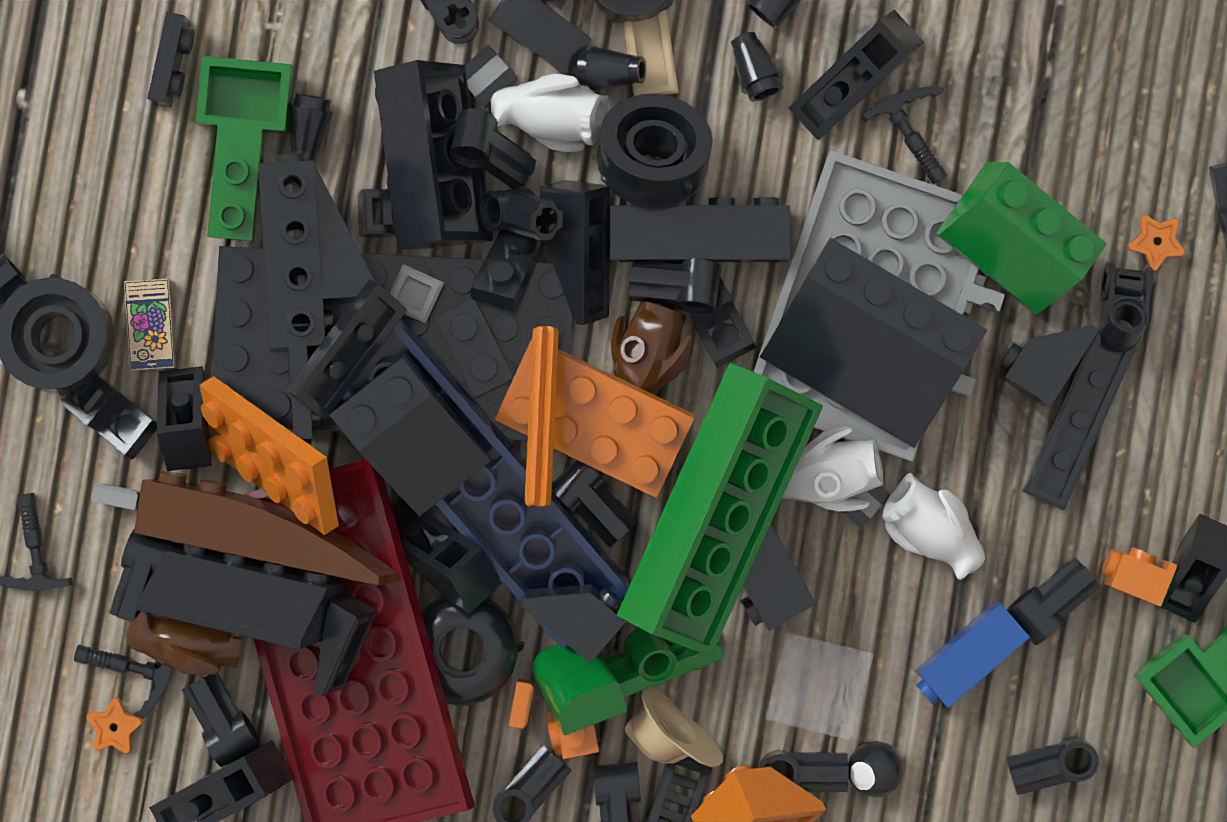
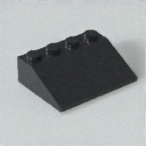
[760,238,987,448]

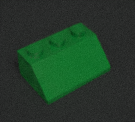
[936,162,1107,314]

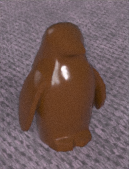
[611,301,694,395]
[126,611,242,675]

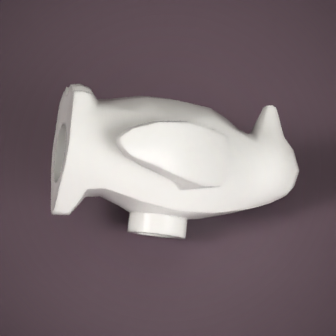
[491,74,609,152]
[782,426,883,512]
[882,473,985,580]

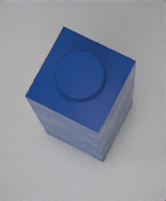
[915,601,1030,708]

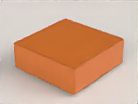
[508,678,535,729]

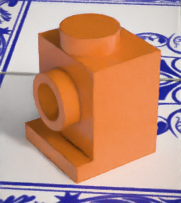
[1102,547,1178,607]
[547,711,599,759]

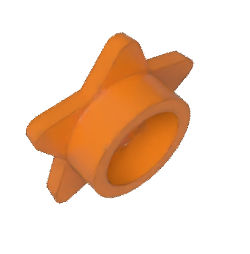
[1127,214,1185,272]
[86,697,143,754]

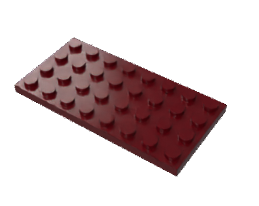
[244,459,475,822]

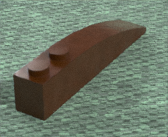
[134,471,398,585]

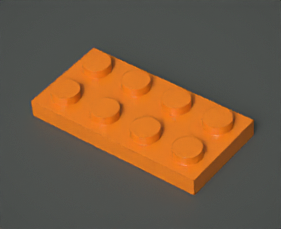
[495,339,696,498]
[199,376,339,535]

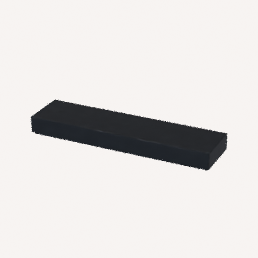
[1022,331,1137,510]

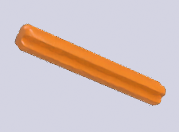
[525,326,559,507]

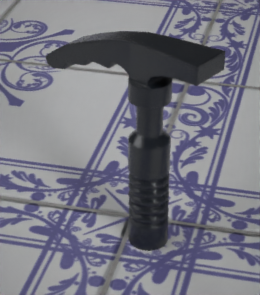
[861,87,947,185]
[0,493,73,591]
[74,644,174,719]

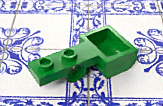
[195,56,294,242]
[1134,625,1227,748]
[532,627,724,736]

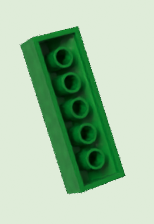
[616,363,823,657]

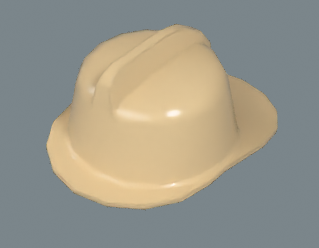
[624,687,723,767]

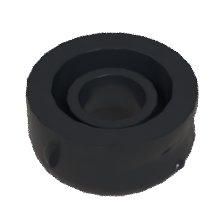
[597,94,713,208]
[0,274,115,398]
[421,596,524,706]

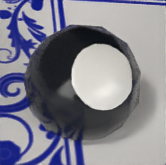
[848,741,904,798]

